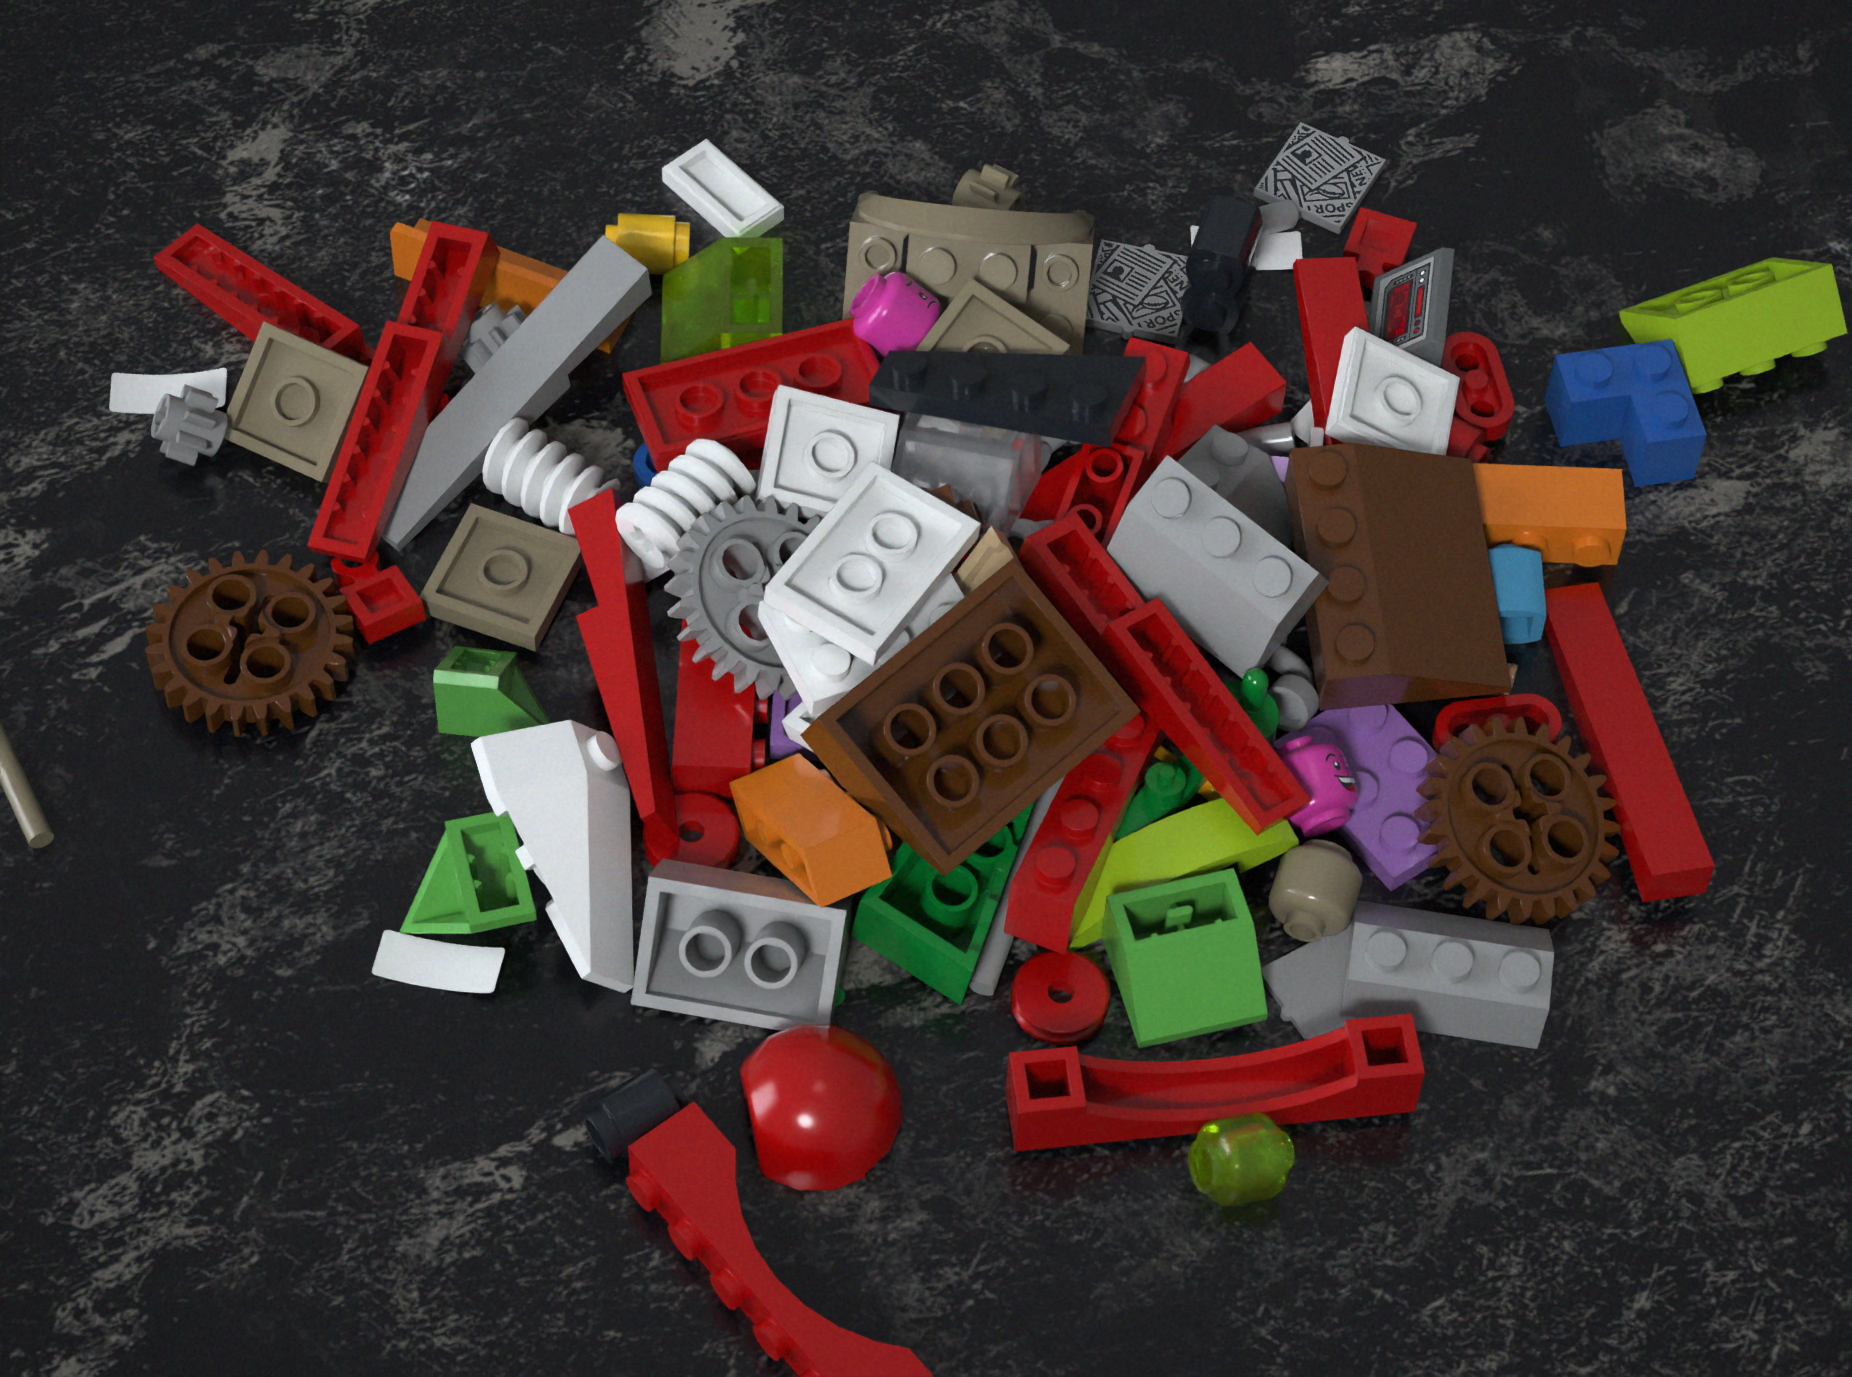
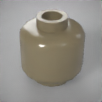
[1268,839,1362,942]

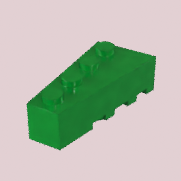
[850,800,1036,1006]

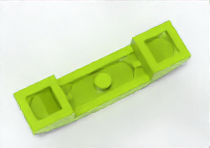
[1068,798,1299,951]

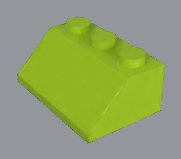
[1619,257,1848,394]

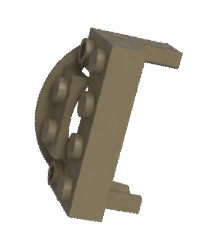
[842,190,1096,355]

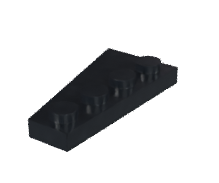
[869,350,1146,448]

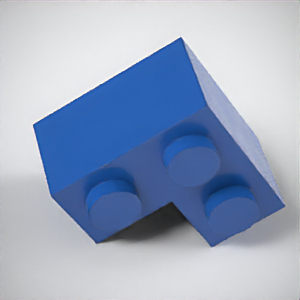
[1544,339,1707,487]

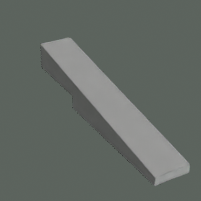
[381,235,652,551]

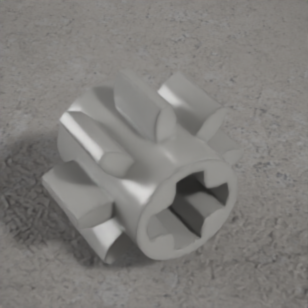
[459,301,527,374]
[151,384,227,466]

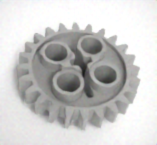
[664,495,820,700]

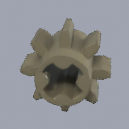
[952,164,1025,211]

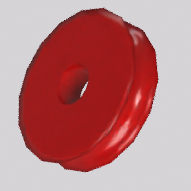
[643,790,740,869]
[1011,950,1111,1045]

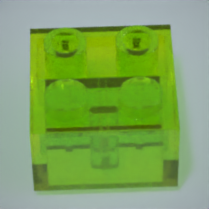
[661,237,783,364]

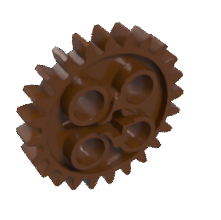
[145,550,355,737]
[1414,717,1621,926]

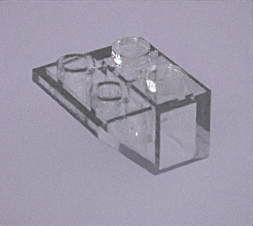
[891,413,1041,540]

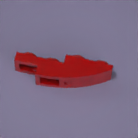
[1053,337,1191,551]

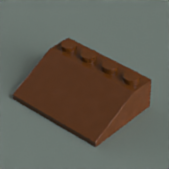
[1285,443,1511,711]
[800,558,1141,877]

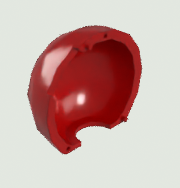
[740,1023,903,1191]

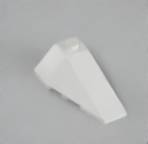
[471,720,634,993]

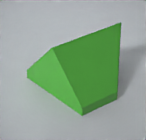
[433,646,552,737]
[399,812,537,934]

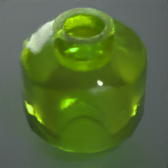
[1188,1112,1294,1206]

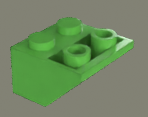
[1101,868,1268,1049]

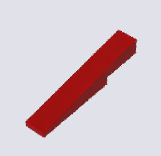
[307,221,501,565]
[154,223,450,426]
[1293,257,1370,446]
[982,342,1287,531]
[567,488,680,848]
[1017,512,1312,836]
[1544,582,1715,902]

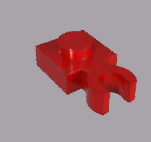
[1343,207,1417,301]
[331,549,426,644]

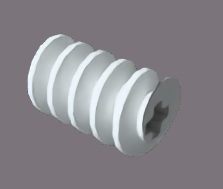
[482,417,621,539]
[615,439,756,570]

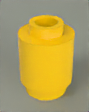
[605,213,690,275]

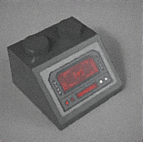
[1364,247,1455,368]

